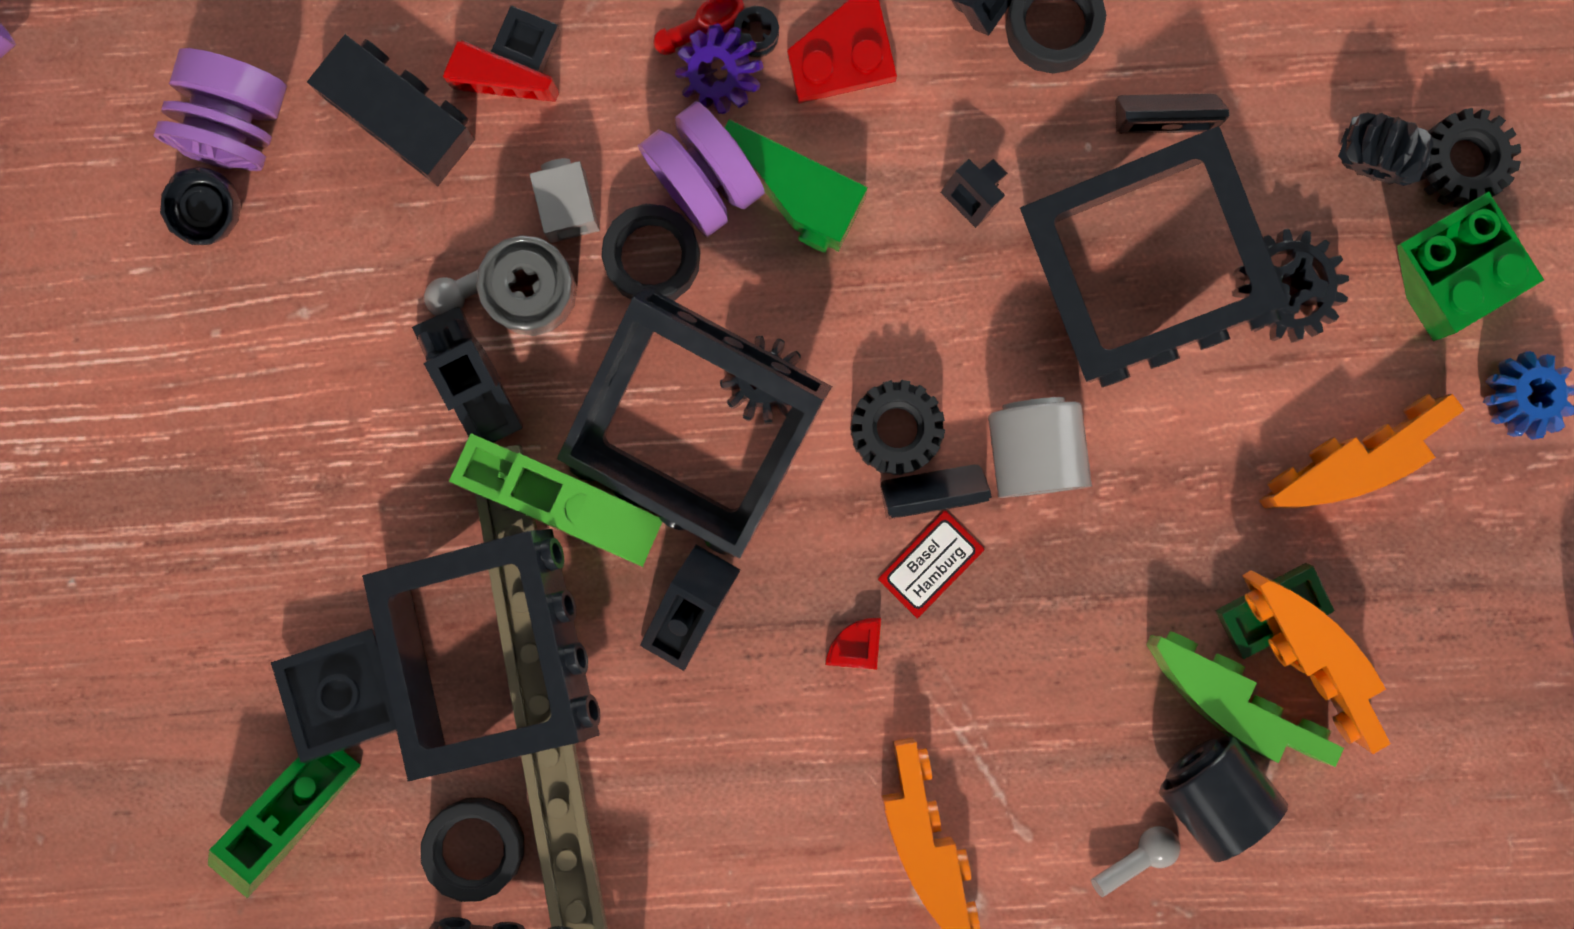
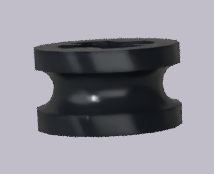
[734,6,779,58]

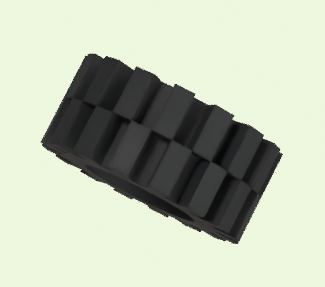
[1420,108,1521,208]
[850,380,945,475]

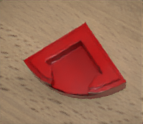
[825,617,881,670]

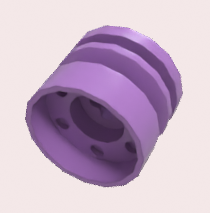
[153,48,287,171]

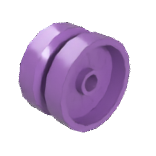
[638,101,765,238]

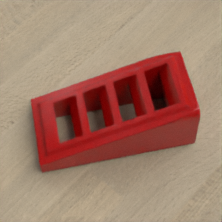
[443,40,559,102]

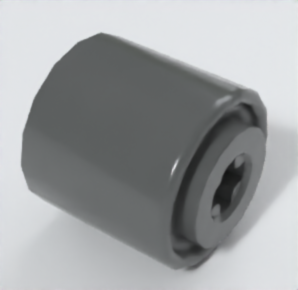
[476,235,577,336]

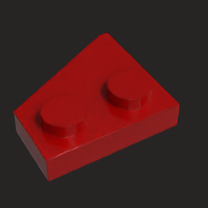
[787,0,897,104]

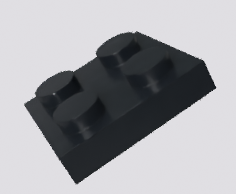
[271,628,397,763]

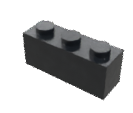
[307,34,475,187]

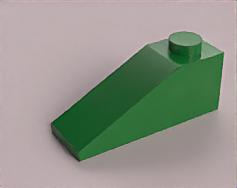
[725,119,868,252]
[207,750,361,898]

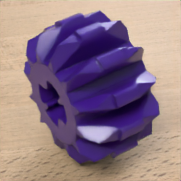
[675,24,763,114]

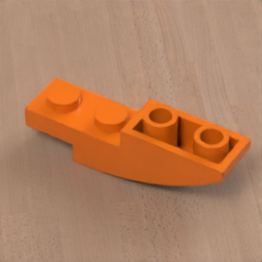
[1259,393,1465,509]
[1242,570,1391,754]
[881,737,980,929]

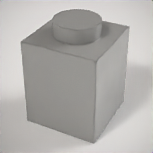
[530,158,600,243]

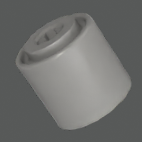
[988,397,1092,498]

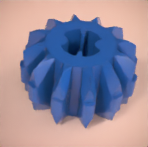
[1483,351,1574,440]

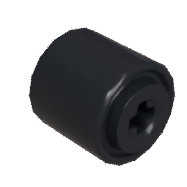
[1159,735,1288,862]

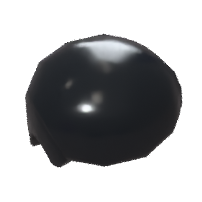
[160,167,241,245]

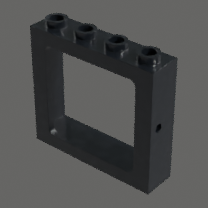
[1020,126,1289,388]
[557,286,833,559]
[362,529,601,781]

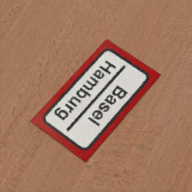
[878,510,985,619]

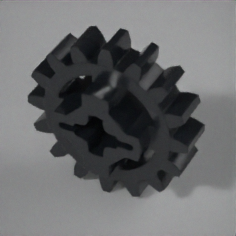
[1232,229,1349,343]

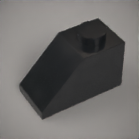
[640,544,741,671]

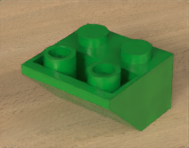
[1397,192,1544,342]

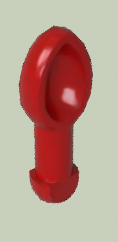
[653,0,745,55]

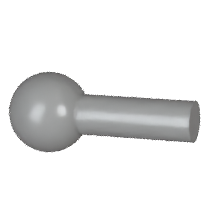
[424,269,517,316]
[1091,826,1181,897]

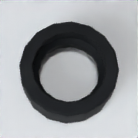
[1005,0,1107,74]
[601,204,701,301]
[421,797,524,902]

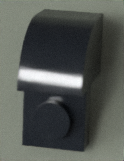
[423,337,523,443]

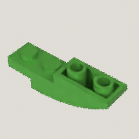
[449,433,662,567]
[1146,631,1344,767]

